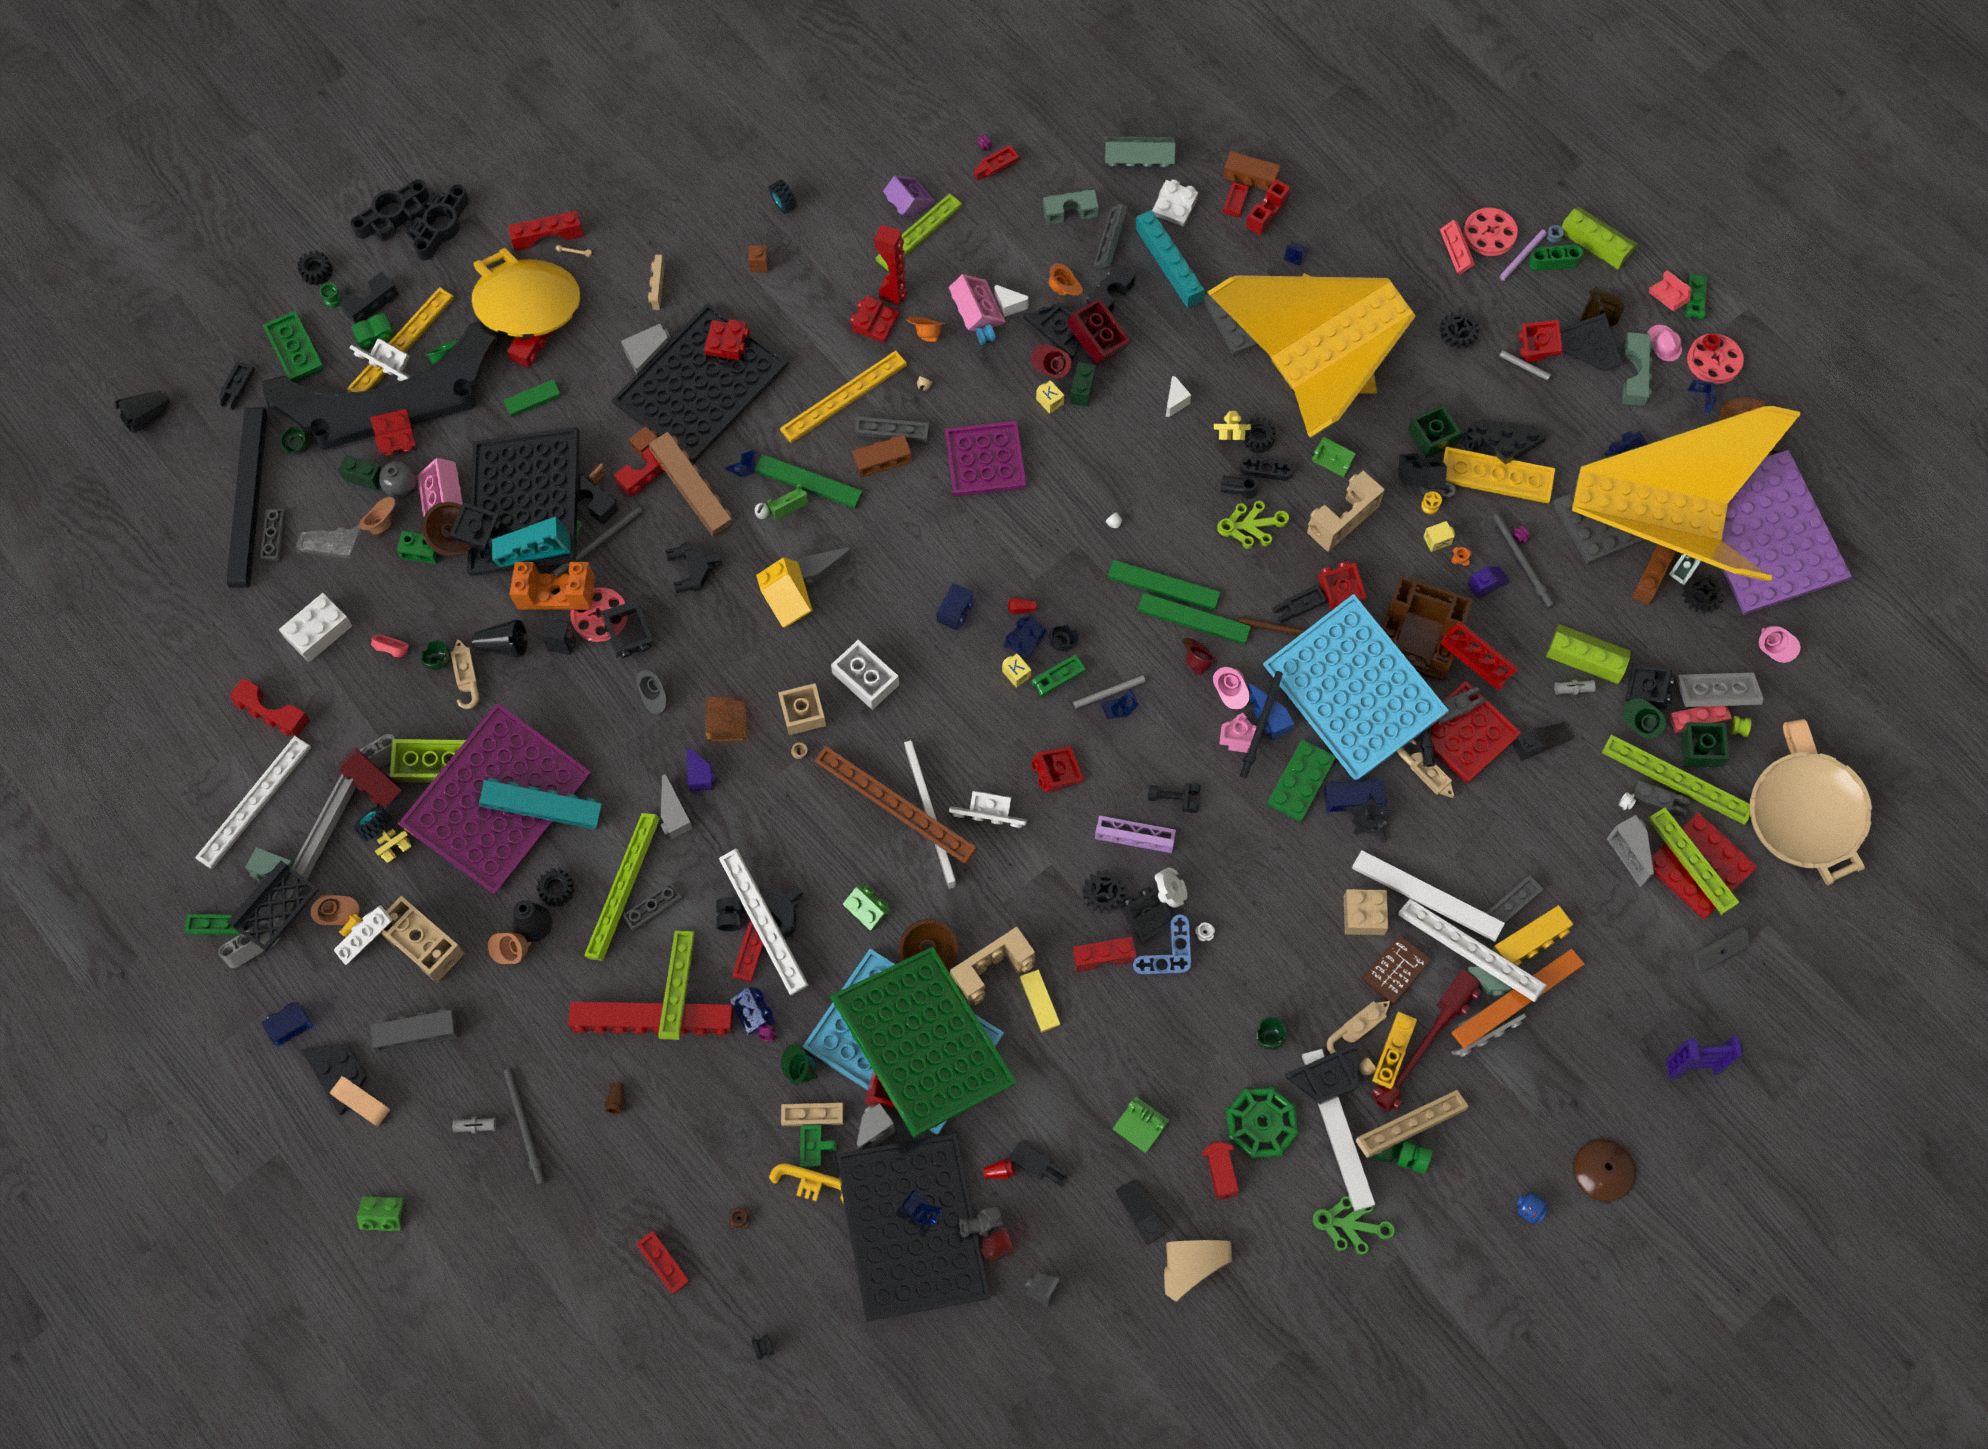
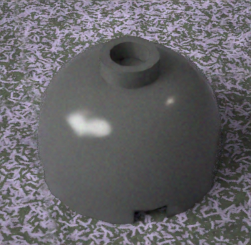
[379,461,418,499]

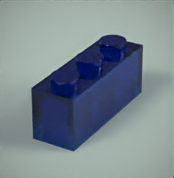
[1323,778,1387,813]

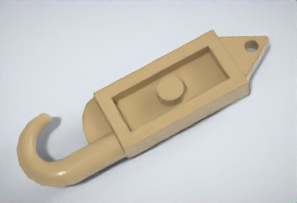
[450,640,479,709]
[1397,739,1454,798]
[1327,1001,1390,1054]

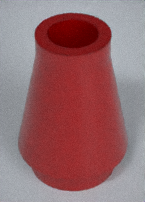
[1008,596,1036,615]
[983,1158,1014,1179]

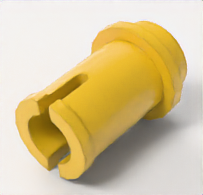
[339,913,363,937]

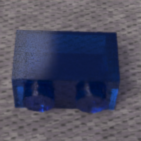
[936,583,975,630]
[261,1001,314,1047]

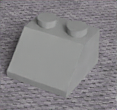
[857,1103,895,1150]

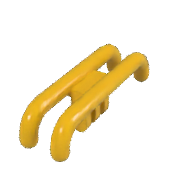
[769,1163,844,1204]

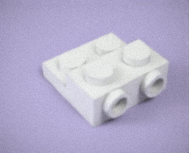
[1152,180,1198,227]

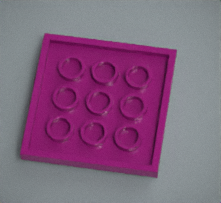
[945,421,1026,497]

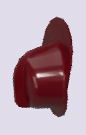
[1031,344,1072,379]
[1183,638,1218,675]

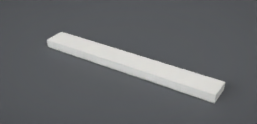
[195,736,311,870]
[904,740,956,889]
[719,848,809,995]
[1352,850,1505,941]
[1398,899,1546,1002]
[1302,1049,1375,1212]

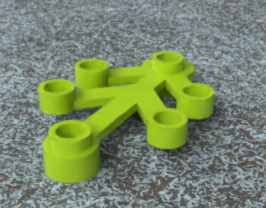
[1217,501,1289,549]

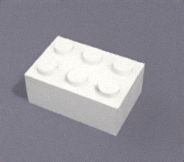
[279,593,352,662]
[831,640,899,710]

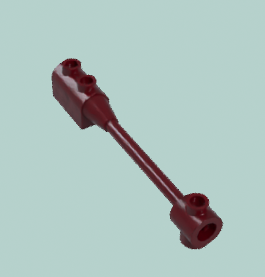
[1371,969,1482,1112]

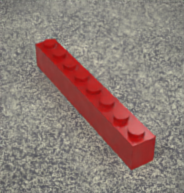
[568,1002,734,1036]

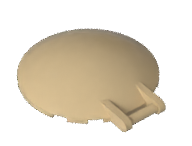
[1750,752,1872,885]

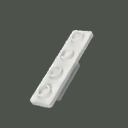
[350,339,411,381]
[949,791,1027,828]
[334,906,392,965]

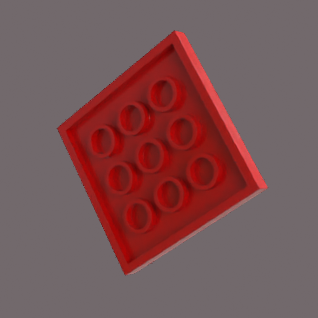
[1417,681,1522,784]
[1651,812,1758,920]

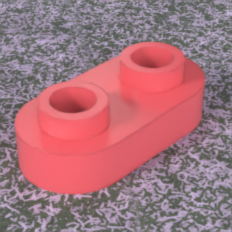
[371,635,409,657]

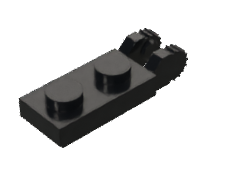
[217,361,255,411]
[1272,585,1327,623]

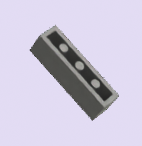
[370,1008,458,1053]

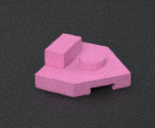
[1219,712,1258,753]

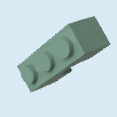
[1043,190,1099,225]

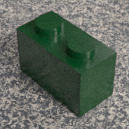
[1070,362,1096,407]
[338,455,381,491]

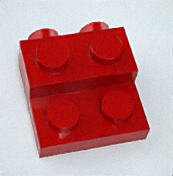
[850,295,899,343]
[704,319,750,360]
[1519,320,1562,362]
[370,408,417,456]
[1317,561,1367,610]
[1031,746,1084,793]

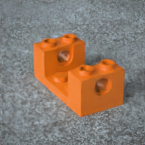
[509,562,596,610]

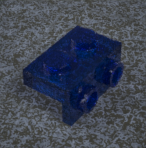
[1003,616,1047,660]

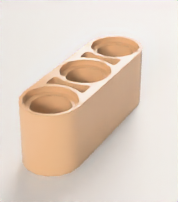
[1783,719,1818,754]
[329,1076,390,1127]

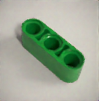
[1528,245,1583,271]

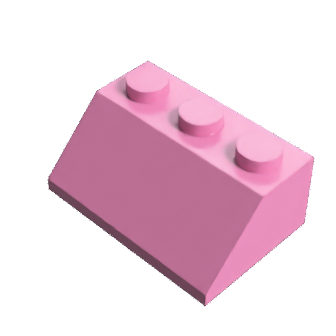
[949,274,1006,331]
[417,458,463,516]

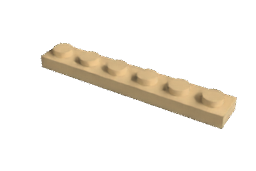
[1356,1090,1469,1158]

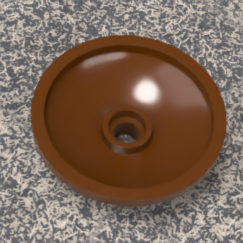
[422,502,472,557]
[899,919,959,970]
[1573,1139,1636,1202]

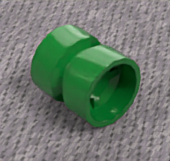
[1396,1140,1432,1175]

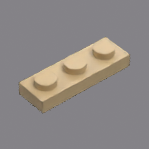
[648,255,665,310]
[781,1103,843,1126]

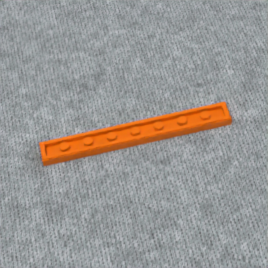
[1452,949,1584,1049]

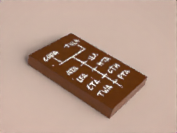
[1362,935,1431,1005]

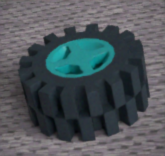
[768,179,797,214]
[354,806,392,841]

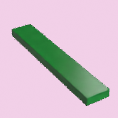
[754,454,863,509]
[1107,560,1220,611]
[1137,593,1251,645]

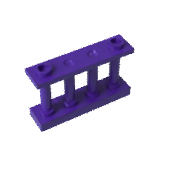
[1666,1035,1743,1079]

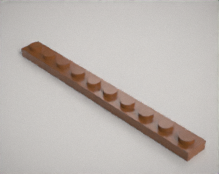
[814,746,978,865]

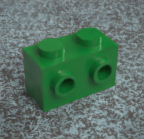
[396,531,440,564]

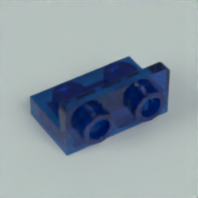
[1604,431,1648,456]
[730,987,775,1035]

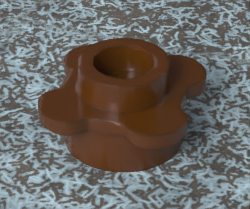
[728,1208,750,1229]

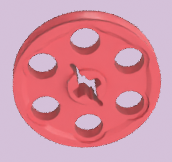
[1463,208,1518,256]
[1687,334,1744,384]
[570,587,628,642]

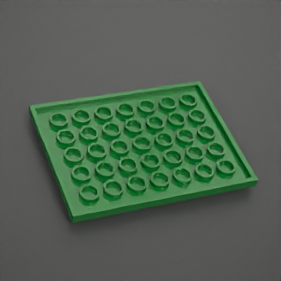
[830,947,1017,1138]

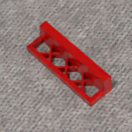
[1440,621,1518,690]

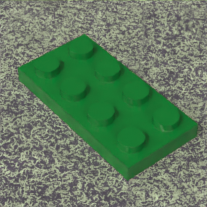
[262,310,324,382]
[1267,739,1336,822]

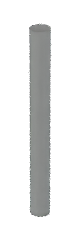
[1073,675,1146,709]

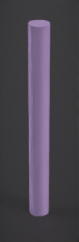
[1499,230,1547,281]

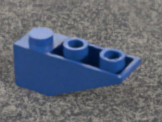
[1247,683,1294,740]

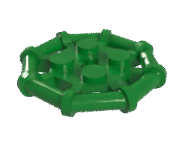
[1225,1086,1300,1160]

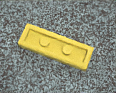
[1020,969,1060,1033]

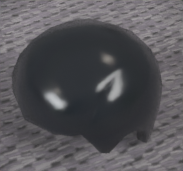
[1048,624,1079,652]

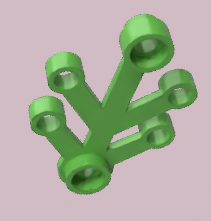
[1312,1196,1395,1255]

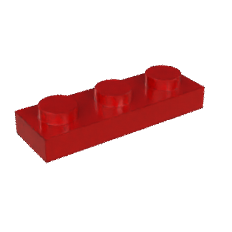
[732,920,764,983]
[636,1231,690,1295]

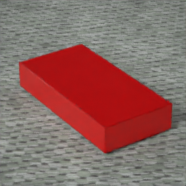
[1223,182,1249,217]

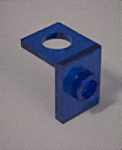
[1284,242,1308,266]
[1688,380,1717,412]
[726,450,756,478]
[1101,689,1139,719]
[902,1190,944,1226]

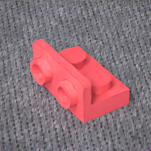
[1649,271,1691,311]

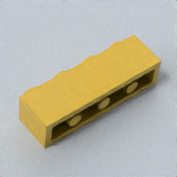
[1492,905,1573,967]

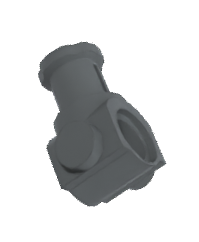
[959,1207,1004,1238]

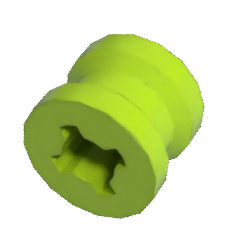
[1730,716,1751,737]

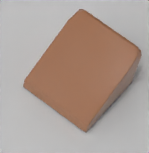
[587,464,606,485]

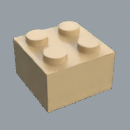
[778,683,826,735]
[1344,889,1388,935]

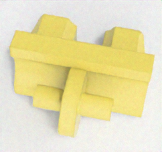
[1214,411,1251,440]
[375,829,412,863]

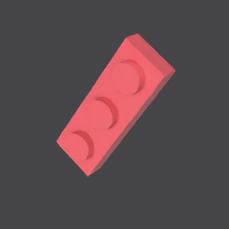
[1440,220,1475,274]
[1669,706,1732,733]

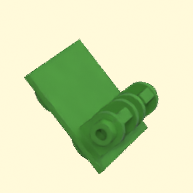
[1113,1097,1169,1153]

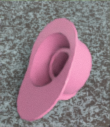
[1647,325,1682,362]
[1758,626,1801,663]
[1213,667,1250,710]

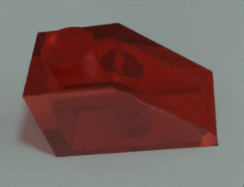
[980,1227,1014,1263]

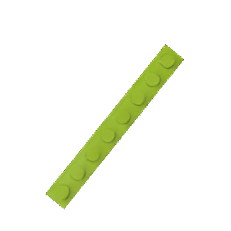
[1602,735,1750,825]
[584,813,660,961]

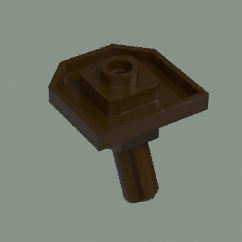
[1580,287,1625,327]

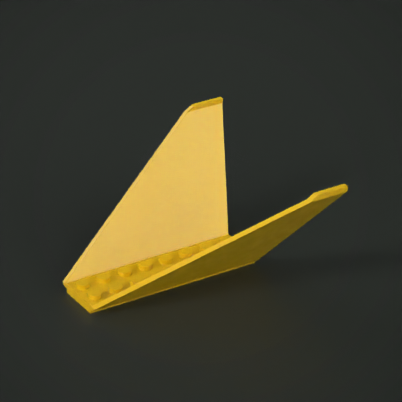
[1208,275,1416,438]
[1572,406,1800,581]

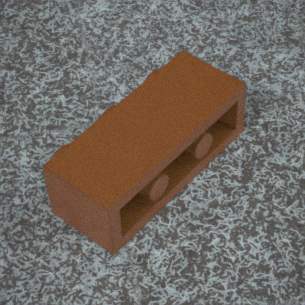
[1223,151,1280,191]
[852,435,912,478]
[1631,544,1676,605]

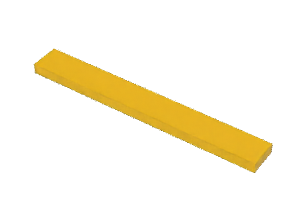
[347,287,454,392]
[780,350,907,444]

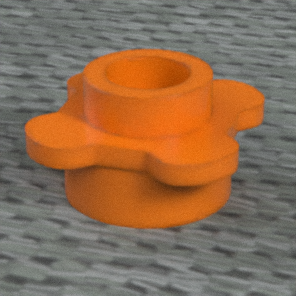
[1451,547,1471,566]

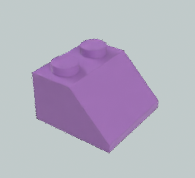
[883,175,935,216]

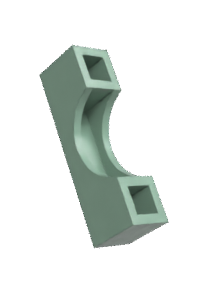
[1622,332,1653,406]

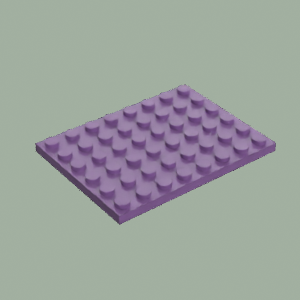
[1722,450,1852,615]

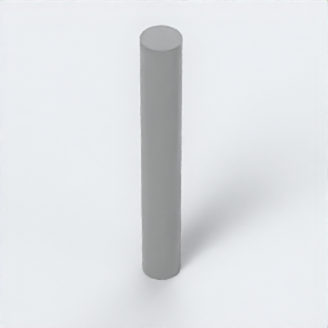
[1499,350,1551,381]

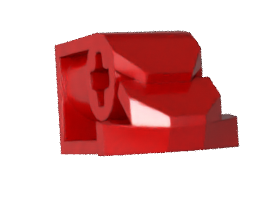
[1202,1141,1239,1201]

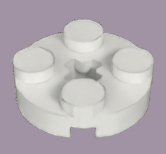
[1155,868,1187,908]

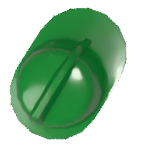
[424,339,459,364]

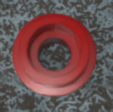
[1702,333,1721,351]

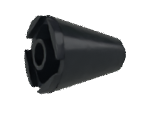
[114,391,170,434]
[472,620,527,657]
[512,900,552,942]

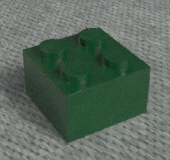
[1408,404,1462,458]
[1681,722,1729,767]

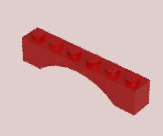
[874,224,908,306]

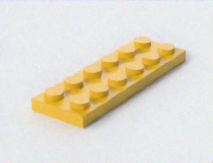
[1443,447,1555,504]

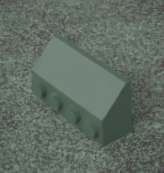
[1105,136,1175,167]

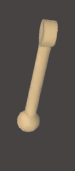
[556,245,592,257]

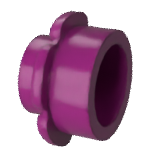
[977,134,993,150]
[1513,526,1531,543]
[758,1024,777,1042]

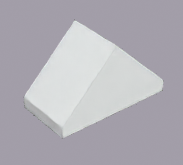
[995,285,1029,317]
[1166,376,1191,417]

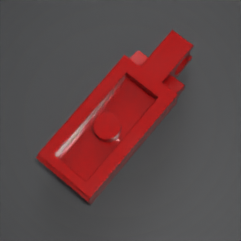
[974,145,1020,180]

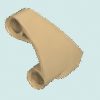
[1164,1240,1232,1302]

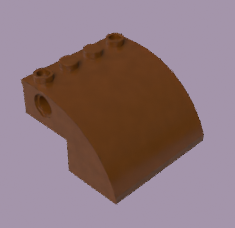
[1382,575,1473,681]

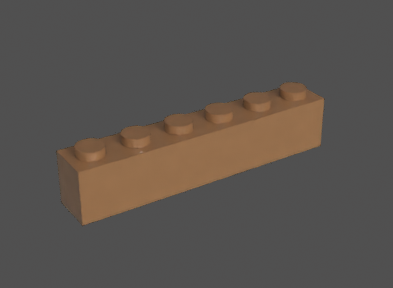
[649,432,732,536]

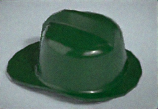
[1622,698,1666,739]
[781,1044,818,1085]

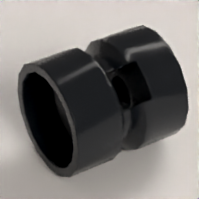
[716,897,742,932]

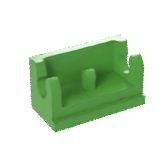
[1312,437,1356,477]
[767,484,809,520]

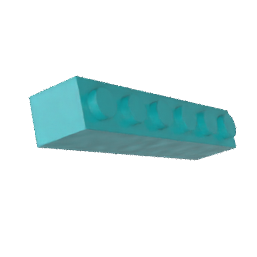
[1135,210,1204,308]
[479,778,601,830]

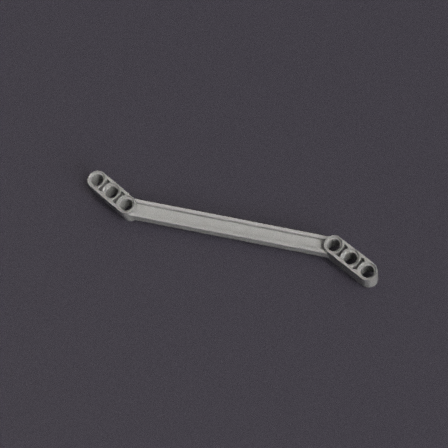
[218,734,395,968]

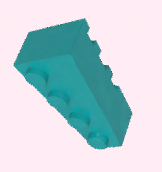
[492,517,571,567]

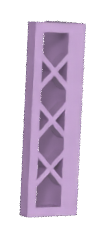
[1095,816,1176,853]

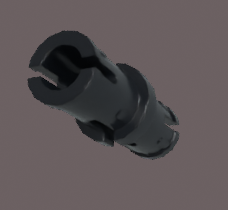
[1419,727,1436,767]

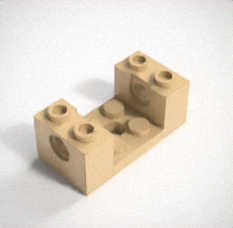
[1307,471,1385,552]
[380,896,465,983]
[950,927,1035,1006]

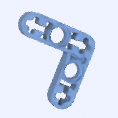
[1133,915,1191,975]

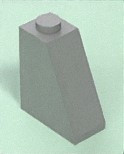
[621,324,671,374]

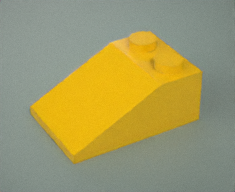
[756,557,812,628]

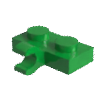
[800,1125,837,1168]

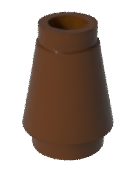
[604,1082,625,1114]

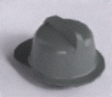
[636,670,667,714]

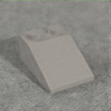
[1607,815,1654,887]

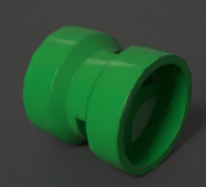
[320,283,342,308]

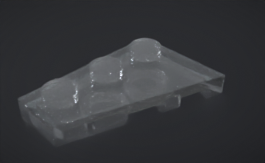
[296,526,362,560]

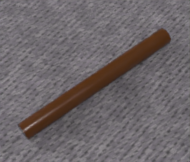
[1239,617,1306,636]

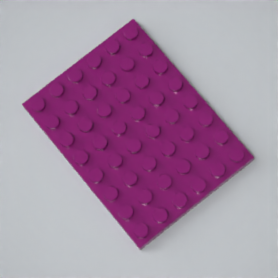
[398,703,591,895]

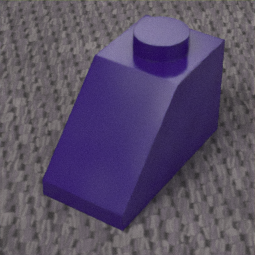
[1468,566,1510,599]
[687,748,716,791]

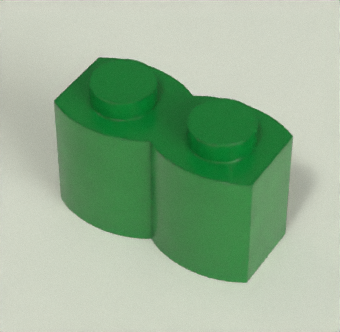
[351,313,395,350]

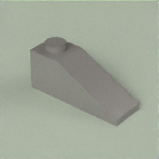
[660,774,693,839]

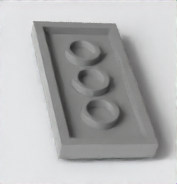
[1676,673,1764,707]

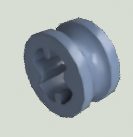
[1546,225,1564,243]

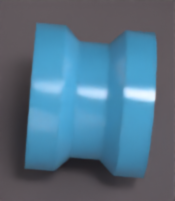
[976,323,995,345]

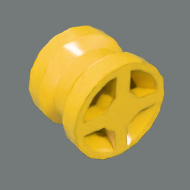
[1421,491,1442,514]

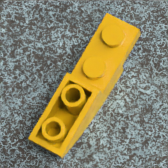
[1372,1012,1417,1089]

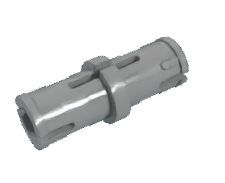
[1554,680,1595,695]
[453,1117,496,1134]

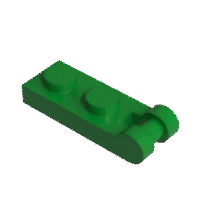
[1685,274,1707,320]
[1031,654,1086,698]

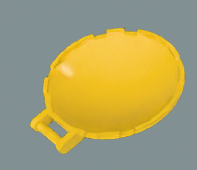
[472,248,580,337]

